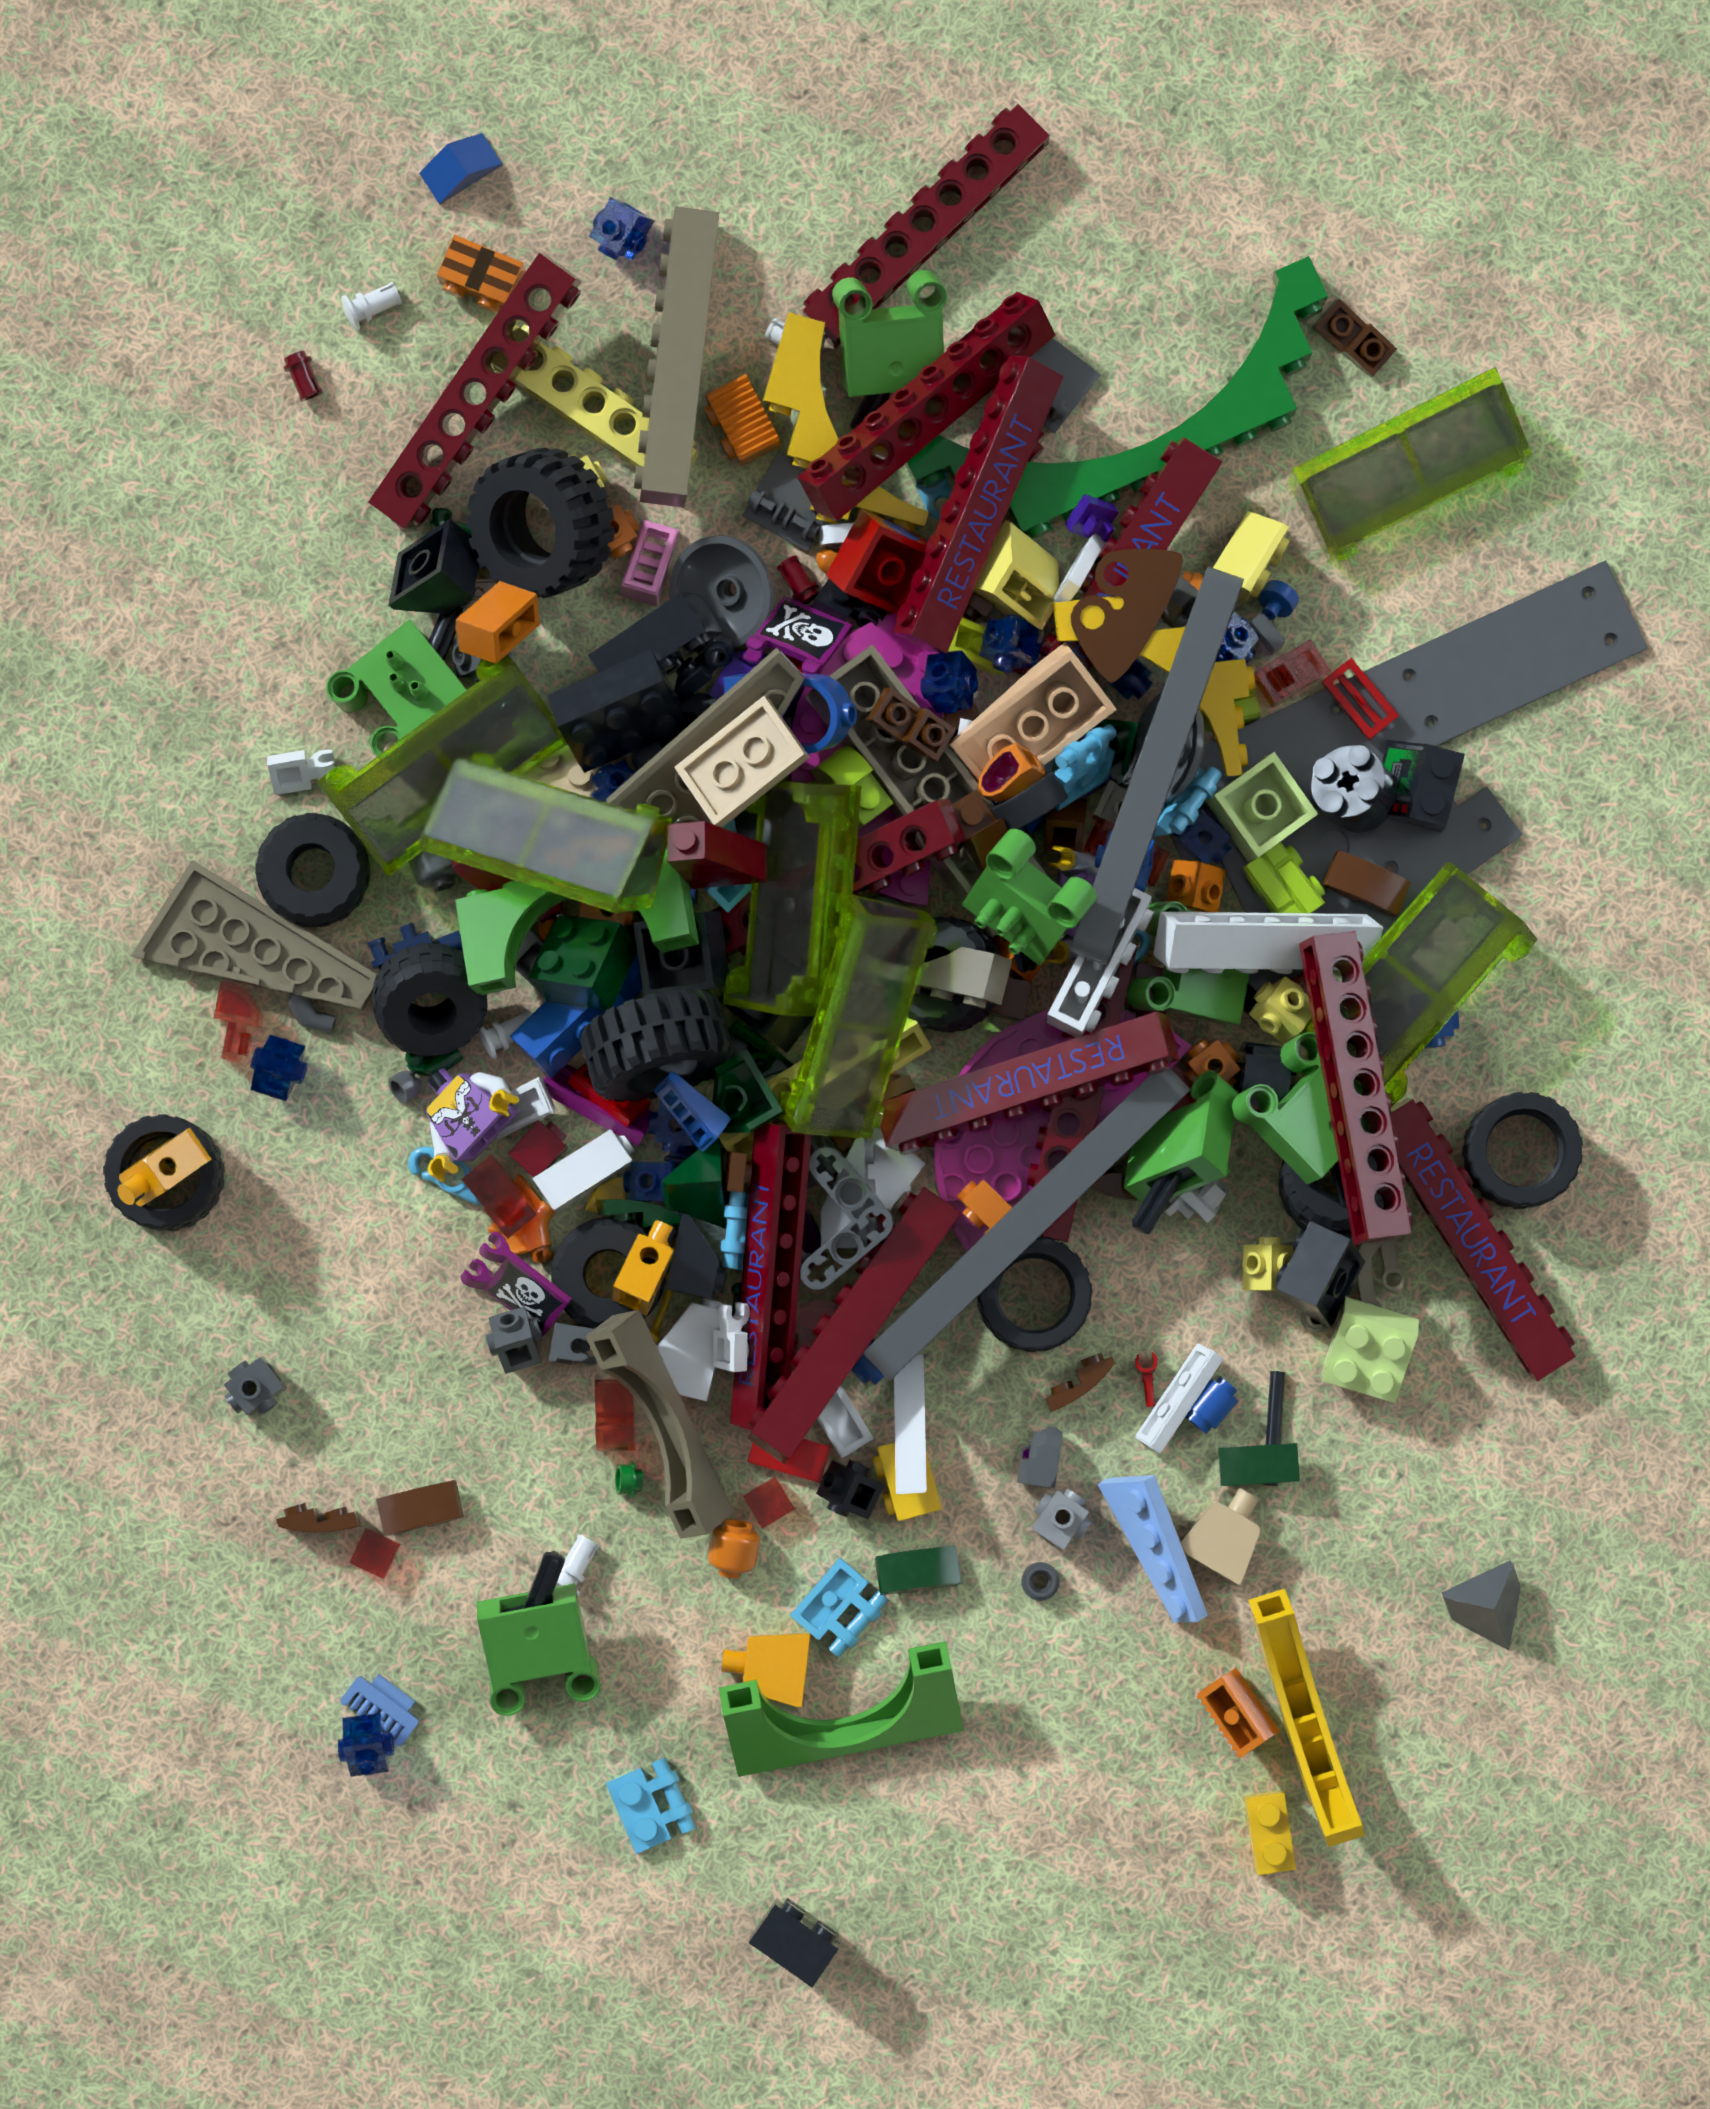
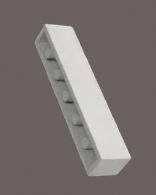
[1153,912,1383,974]

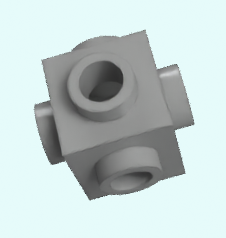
[1031,1488,1091,1550]

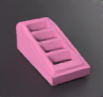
[621,520,679,606]

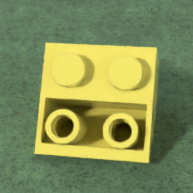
[1213,511,1291,604]
[974,520,1060,631]

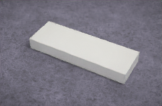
[1135,1343,1224,1454]

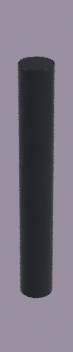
[1263,1371,1285,1486]

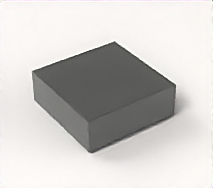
[1248,613,1285,655]

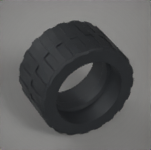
[1462,1092,1583,1209]
[103,1114,225,1231]
[977,1236,1093,1352]

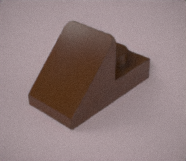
[952,789,1008,874]

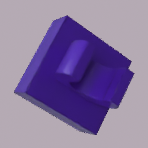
[1065,494,1119,542]

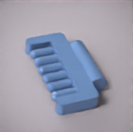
[341,1674,419,1746]

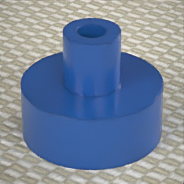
[1258,580,1299,620]

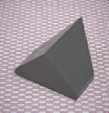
[1442,1560,1521,1650]

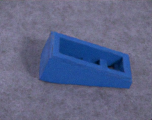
[653,1071,731,1151]

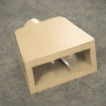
[1180,1488,1262,1586]

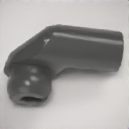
[288,994,336,1034]

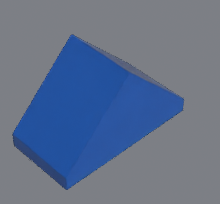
[419,133,502,205]

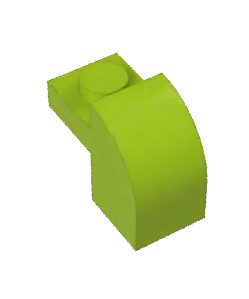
[810,745,894,828]

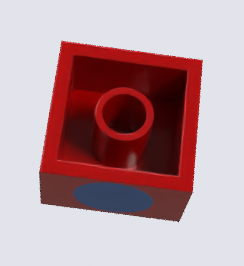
[826,509,928,614]

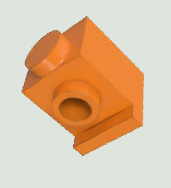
[957,1180,1012,1235]

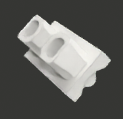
[1164,1180,1229,1223]

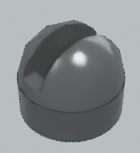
[388,1070,421,1104]

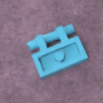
[1055,724,1116,811]
[1153,767,1222,837]
[720,1191,749,1271]
[790,1557,889,1658]
[606,1757,696,1854]

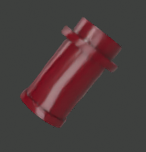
[284,351,323,402]
[776,555,819,605]

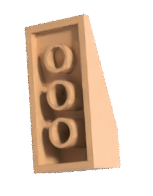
[949,642,1117,803]

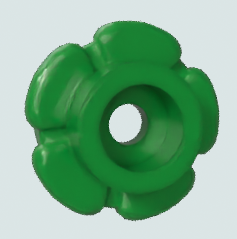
[615,1461,643,1499]

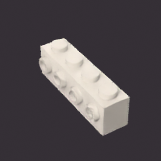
[1046,888,1154,1038]

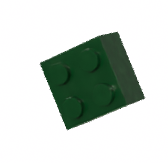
[528,914,637,1011]

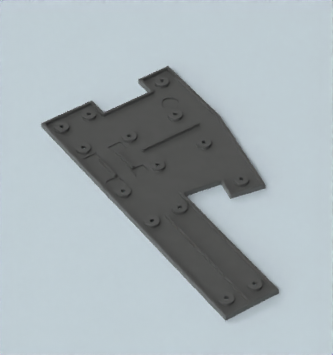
[1170,560,1648,991]

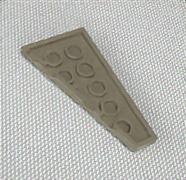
[606,648,804,848]
[131,860,377,1011]

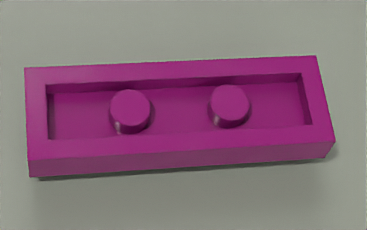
[544,1064,657,1146]

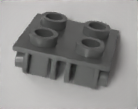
[995,338,1101,434]
[742,450,824,552]

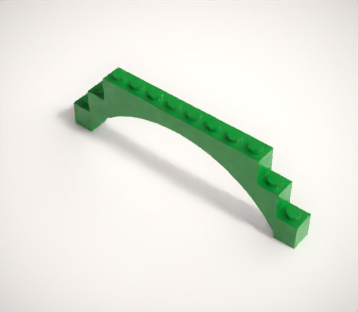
[905,256,1328,539]

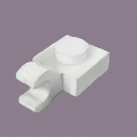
[267,750,336,795]
[713,1302,750,1372]

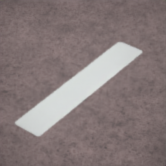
[894,1354,927,1494]

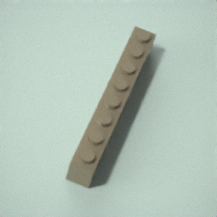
[634,206,720,508]

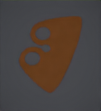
[1071,549,1183,683]

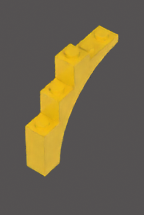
[763,312,929,532]
[1053,596,1255,776]
[1248,1589,1365,1847]

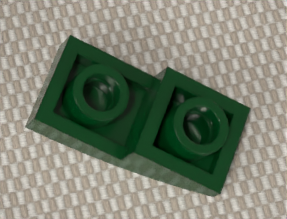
[597,1199,681,1233]
[1218,1443,1300,1486]
[875,1546,962,1595]

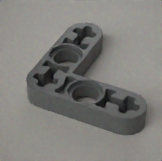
[800,1146,894,1290]

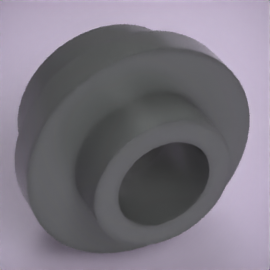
[1021,1562,1060,1601]

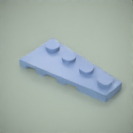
[1097,1475,1208,1623]

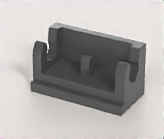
[549,1323,598,1365]

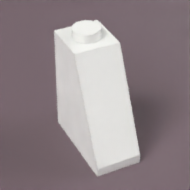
[532,1129,635,1214]
[657,1298,724,1402]

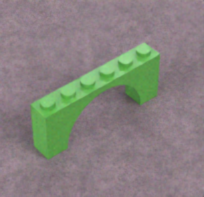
[455,846,699,995]
[719,1641,964,1777]

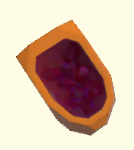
[978,742,1045,802]

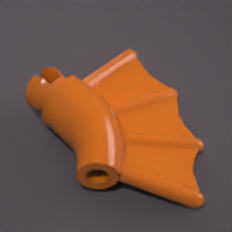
[487,1174,556,1264]

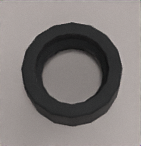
[992,772,1069,830]

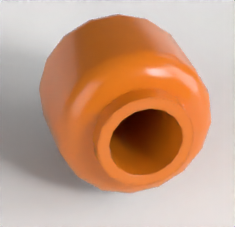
[707,1519,760,1578]

